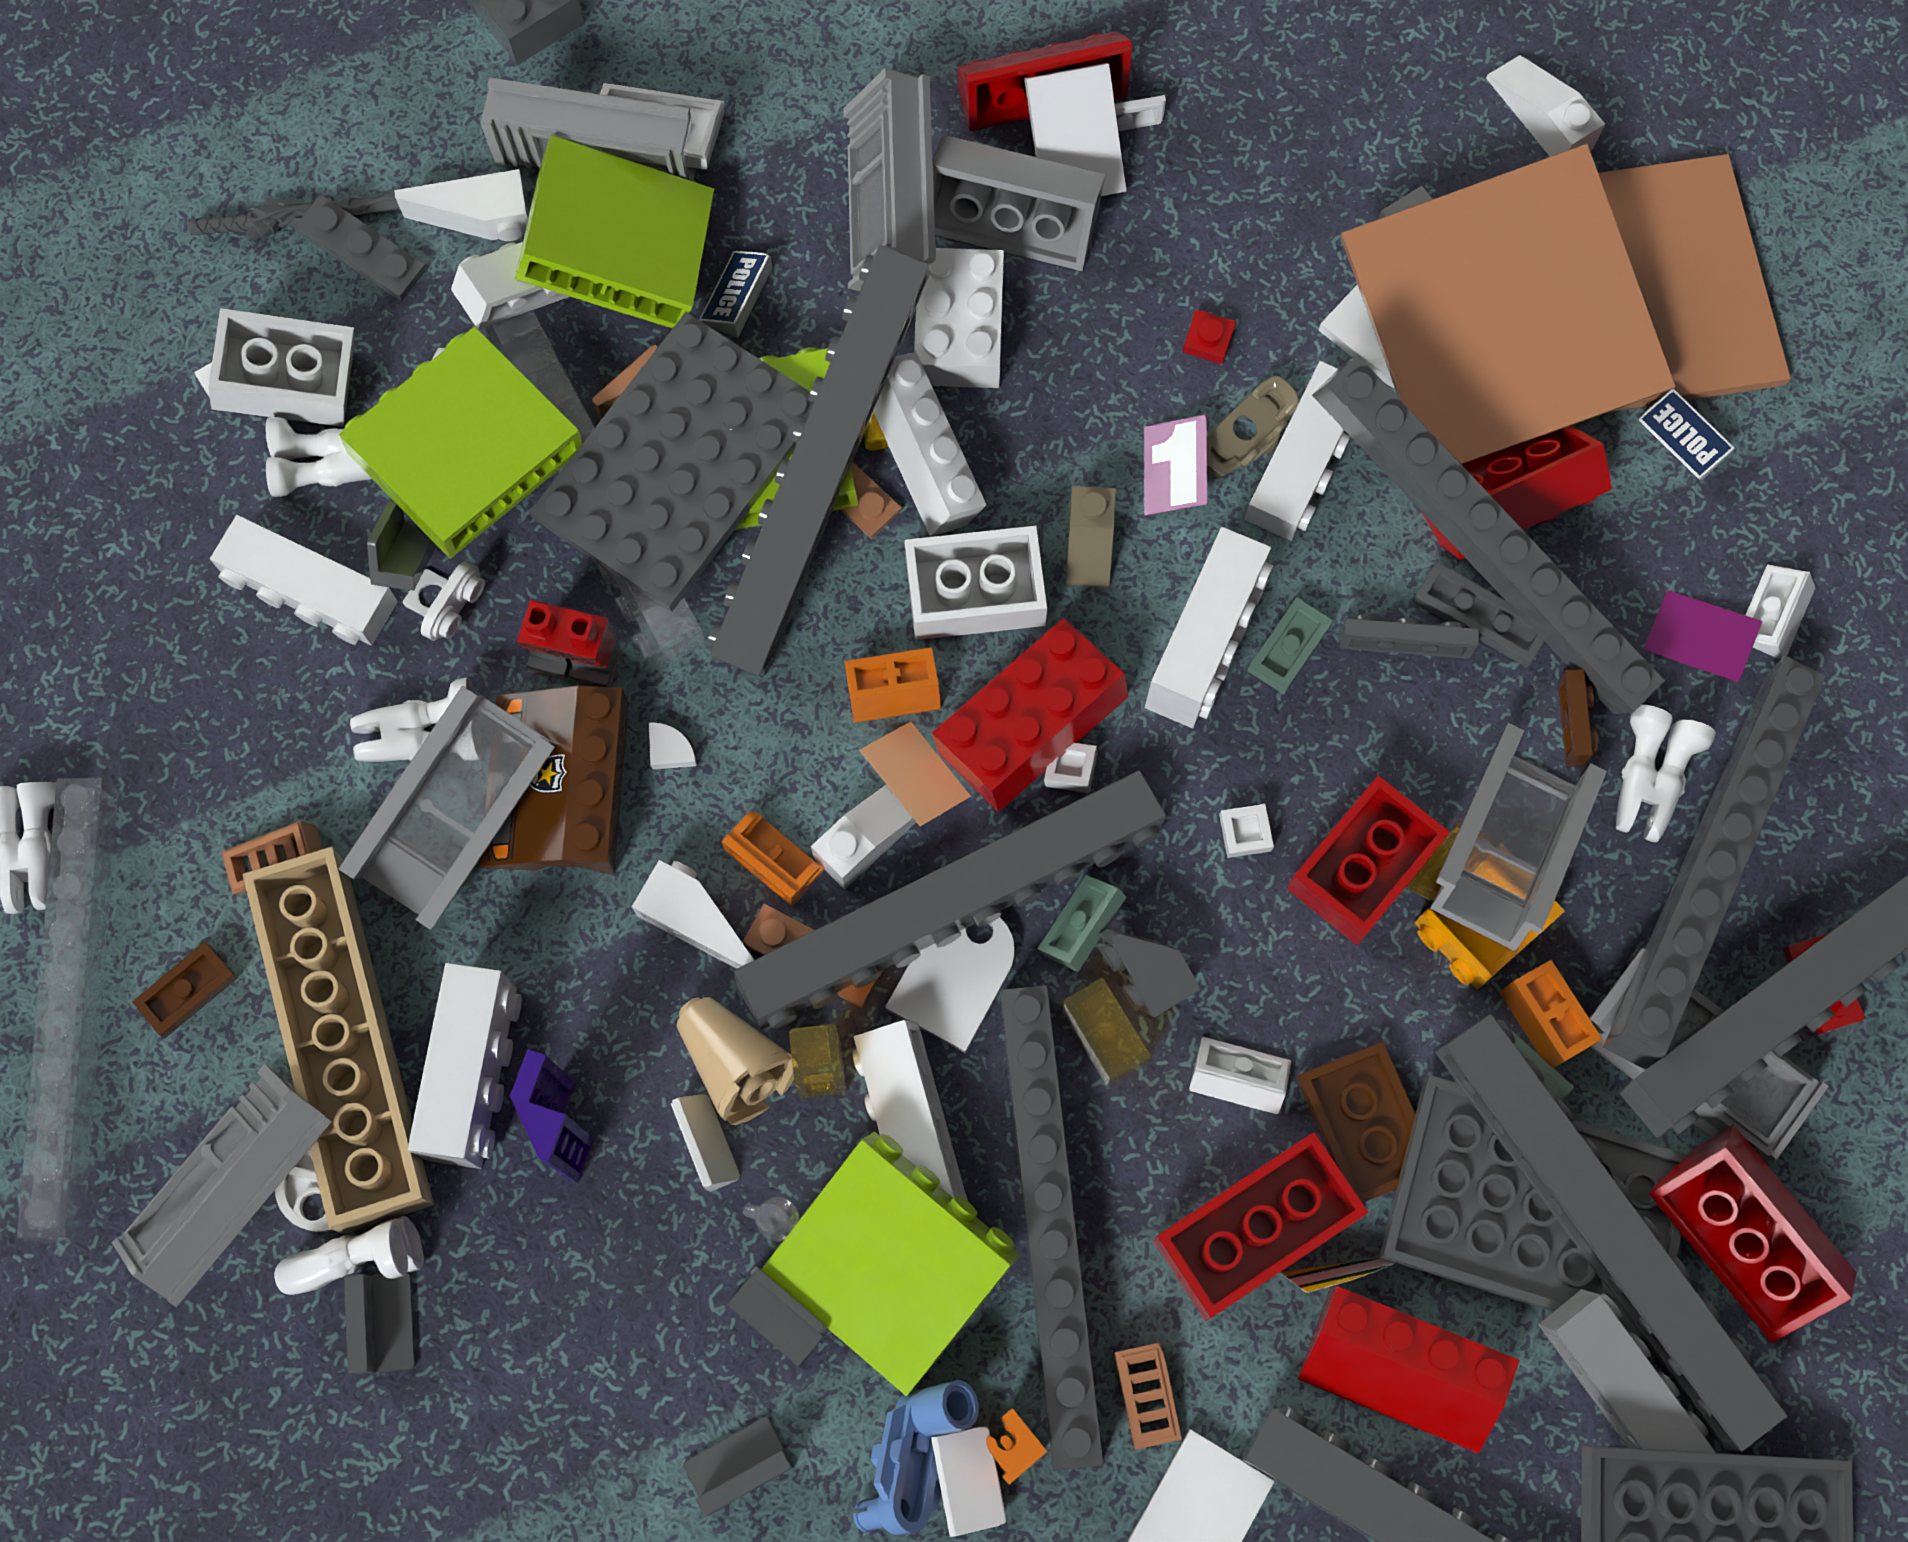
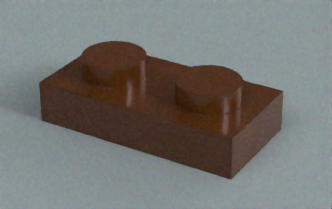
[1558,669,1598,767]
[132,942,238,1038]

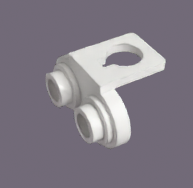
[403,561,485,641]

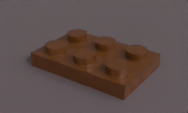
[1296,1042,1415,1203]

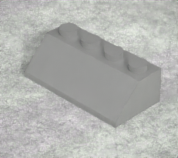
[932,135,1105,271]

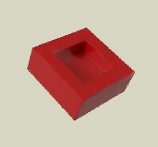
[1182,309,1236,364]

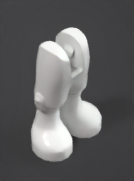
[266,417,372,497]
[350,677,482,762]
[1616,705,1716,842]
[0,782,66,914]
[274,1216,424,1295]

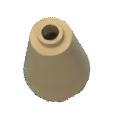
[677,997,799,1125]

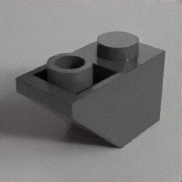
[1099,928,1201,1018]

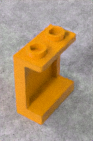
[1414,844,1565,990]

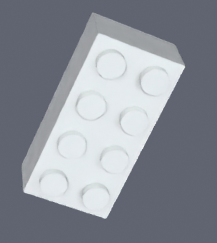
[1145,527,1274,729]
[407,963,522,1169]

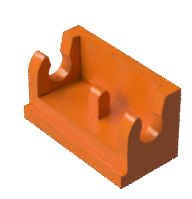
[844,647,941,723]
[722,810,825,907]
[1499,960,1602,1068]
[986,1408,1047,1484]

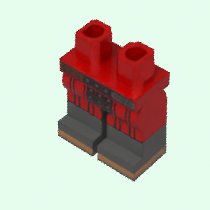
[517,600,622,687]

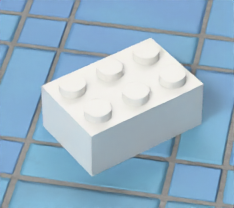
[914,248,1004,388]
[209,308,354,427]
[905,526,1047,640]

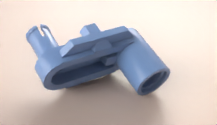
[853,1380,979,1535]

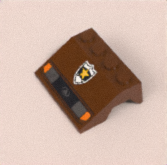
[479,686,629,874]

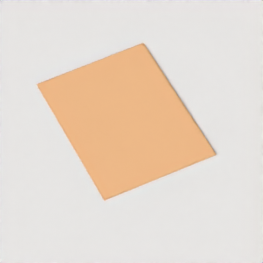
[859,721,971,826]

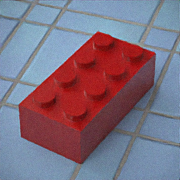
[932,618,1128,812]
[1153,1132,1369,1321]

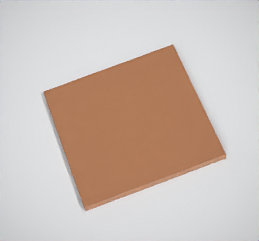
[1340,144,1676,465]
[1598,154,1791,412]

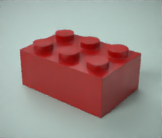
[1286,775,1451,946]

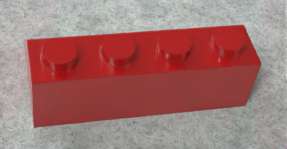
[957,31,1132,132]
[1422,425,1612,559]
[1649,1124,1857,1343]
[1297,1286,1520,1453]

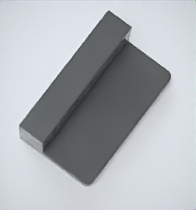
[367,498,437,591]
[727,1266,830,1367]
[344,1273,416,1375]
[683,1417,794,1517]

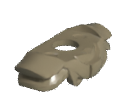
[1207,376,1298,479]

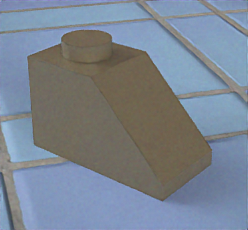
[1066,486,1116,588]

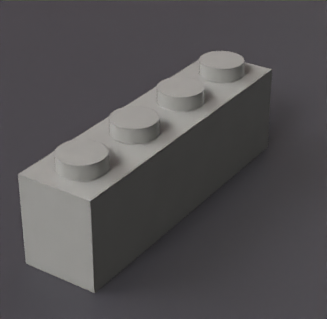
[1538,1289,1715,1453]

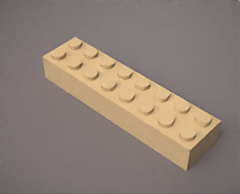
[242,847,434,1234]

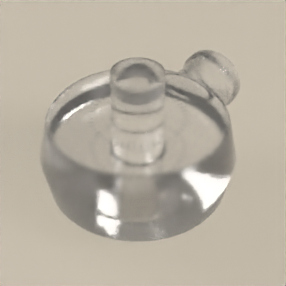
[743,1197,800,1242]

